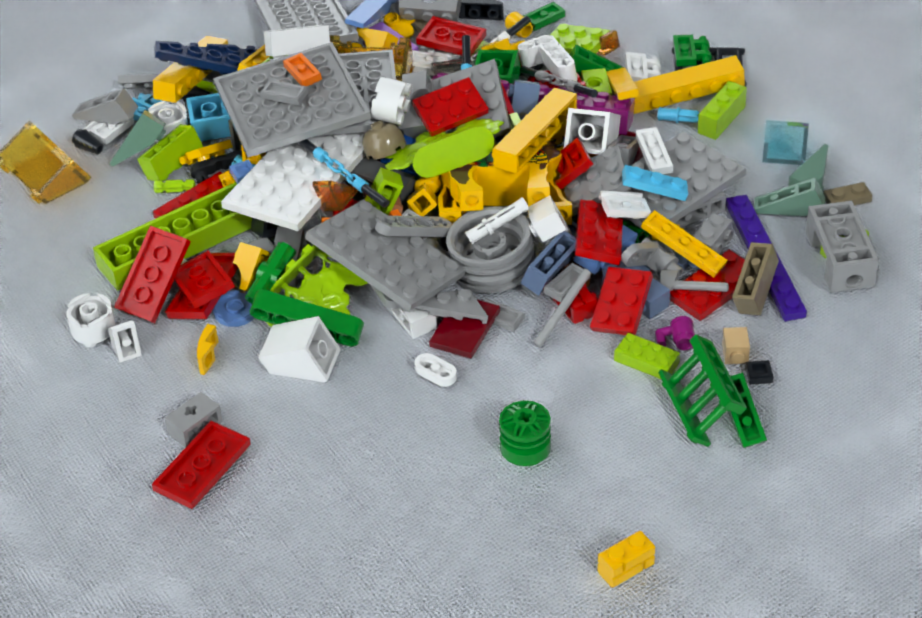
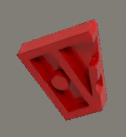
[555,138,593,190]

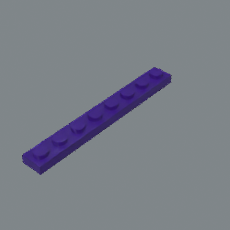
[725,194,807,322]

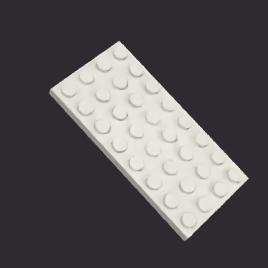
[221,132,366,231]

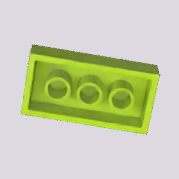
[614,333,680,379]

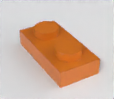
[283,53,322,86]

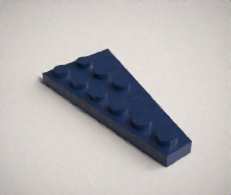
[154,41,258,74]

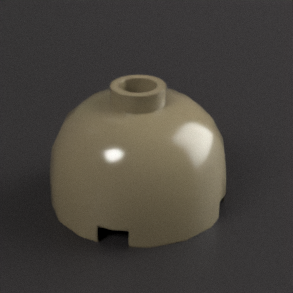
[362,121,407,160]

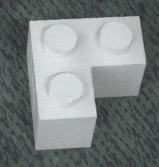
[526,195,573,246]

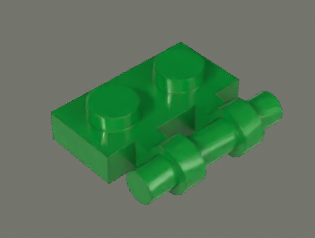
[673,34,712,67]

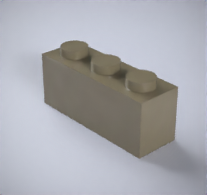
[732,242,779,316]

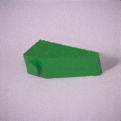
[569,44,624,78]
[727,373,767,448]

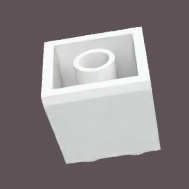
[564,108,621,155]
[258,316,340,382]

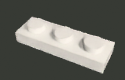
[636,127,673,175]

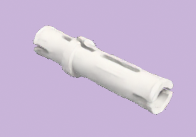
[465,197,530,245]

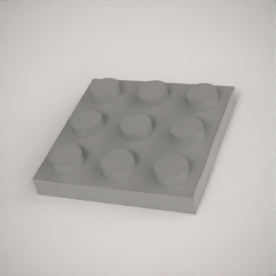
[564,145,632,216]

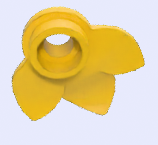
[383,12,416,38]

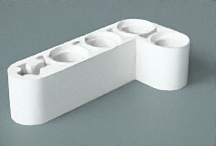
[518,35,578,84]

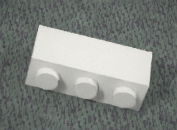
[264,25,330,60]

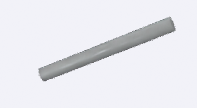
[533,268,592,348]

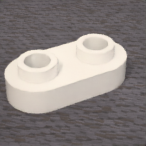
[414,353,457,387]

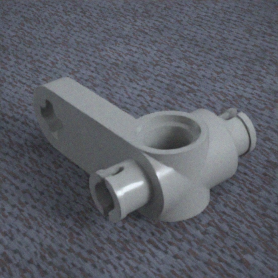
[621,237,684,278]

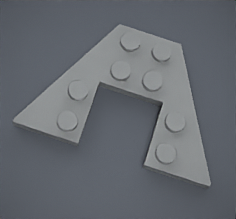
[371,237,488,324]

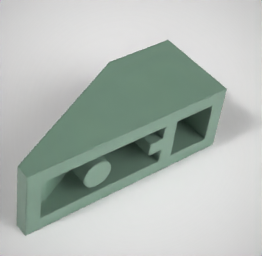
[109,110,166,167]
[789,144,828,191]
[754,177,825,216]

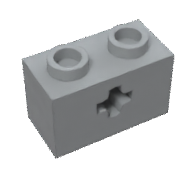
[165,392,223,448]

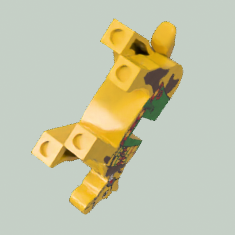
[414,135,598,225]

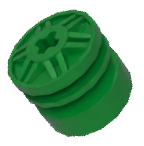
[499,400,551,467]

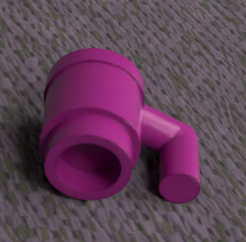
[655,316,695,351]

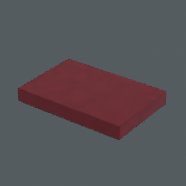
[429,300,500,359]

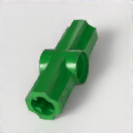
[245,242,296,304]

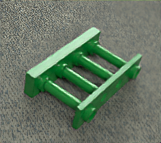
[658,334,747,447]

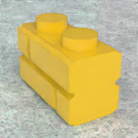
[597,530,655,588]

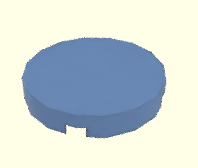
[213,290,254,327]

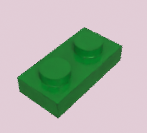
[523,1,565,31]

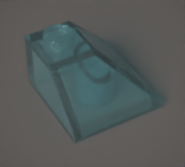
[762,120,809,165]

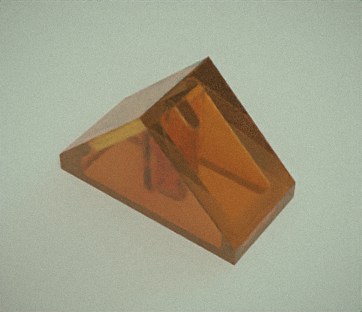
[313,180,357,211]

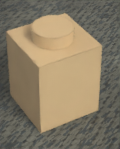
[722,327,750,364]

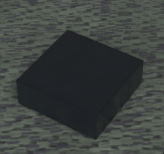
[745,360,774,385]

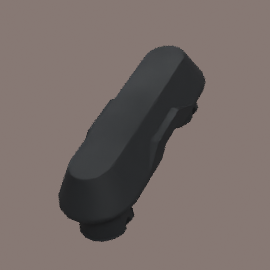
[191,150,242,184]

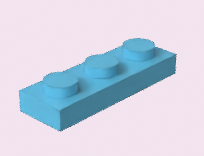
[622,165,688,201]

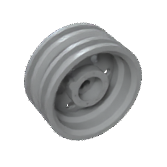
[446,207,536,293]

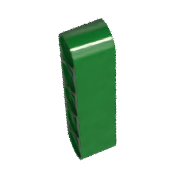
[250,290,364,347]

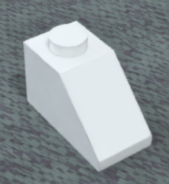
[108,320,142,363]

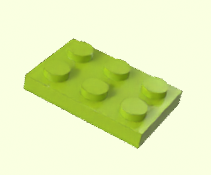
[550,24,612,54]

